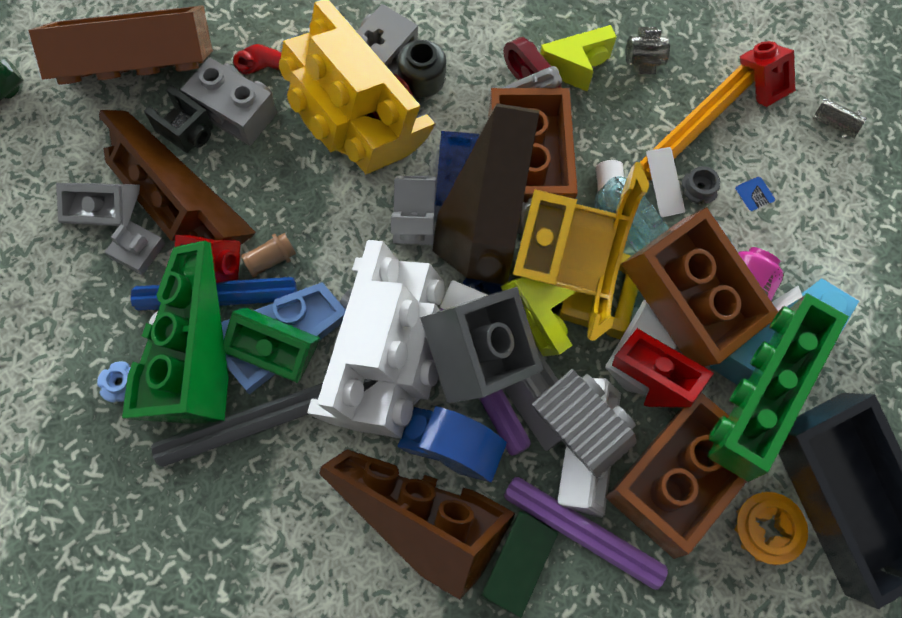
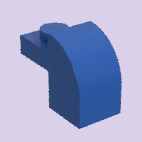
[397,406,507,483]

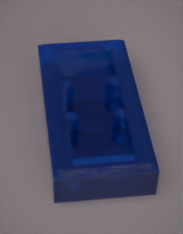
[435,131,480,206]

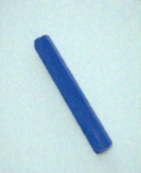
[131,277,297,311]

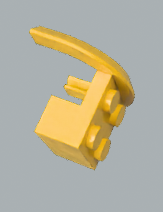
[513,162,649,341]

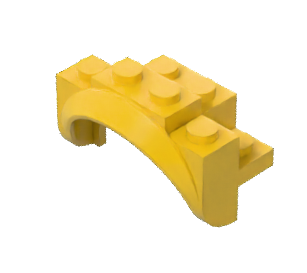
[279,0,435,175]

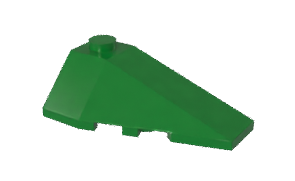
[122,240,229,424]

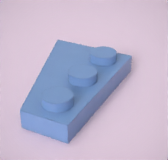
[221,282,346,394]

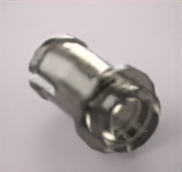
[812,97,867,138]

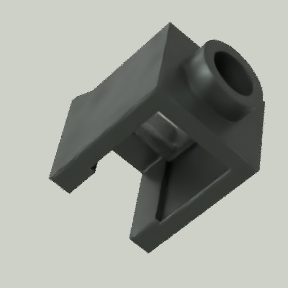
[144,85,213,153]

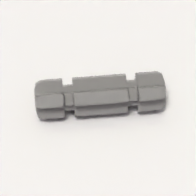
[502,66,562,88]

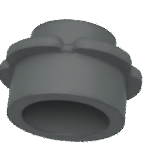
[682,166,720,203]

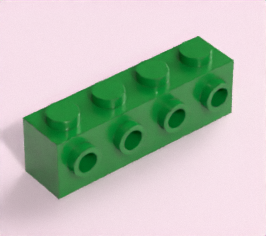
[707,293,849,482]

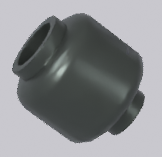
[397,40,447,98]

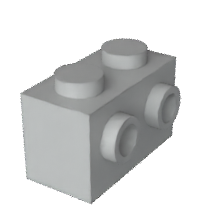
[180,57,277,146]

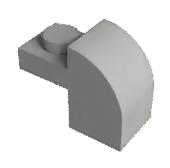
[391,175,436,245]

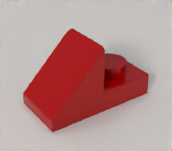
[612,328,714,407]

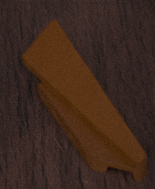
[99,110,256,244]

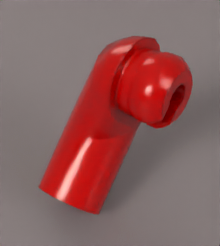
[233,44,282,74]

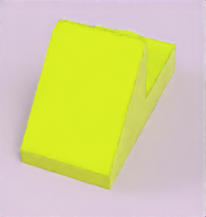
[540,25,617,91]
[500,277,575,357]

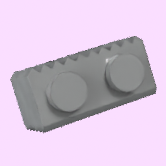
[532,369,637,478]

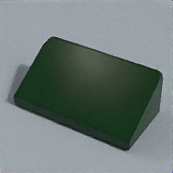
[480,511,558,618]

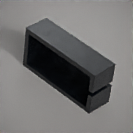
[778,393,902,609]

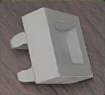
[105,220,166,276]

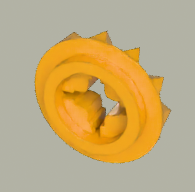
[734,492,808,566]

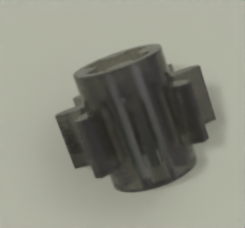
[625,27,670,75]

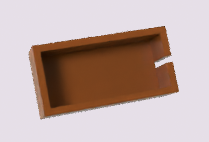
[28,5,213,85]

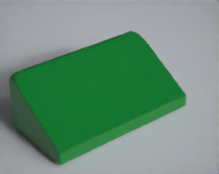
[224,308,320,383]

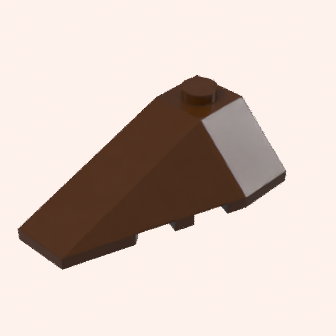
[319,449,515,600]

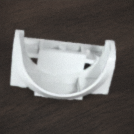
[307,240,445,439]

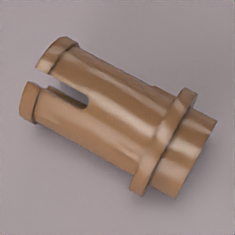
[240,233,296,278]

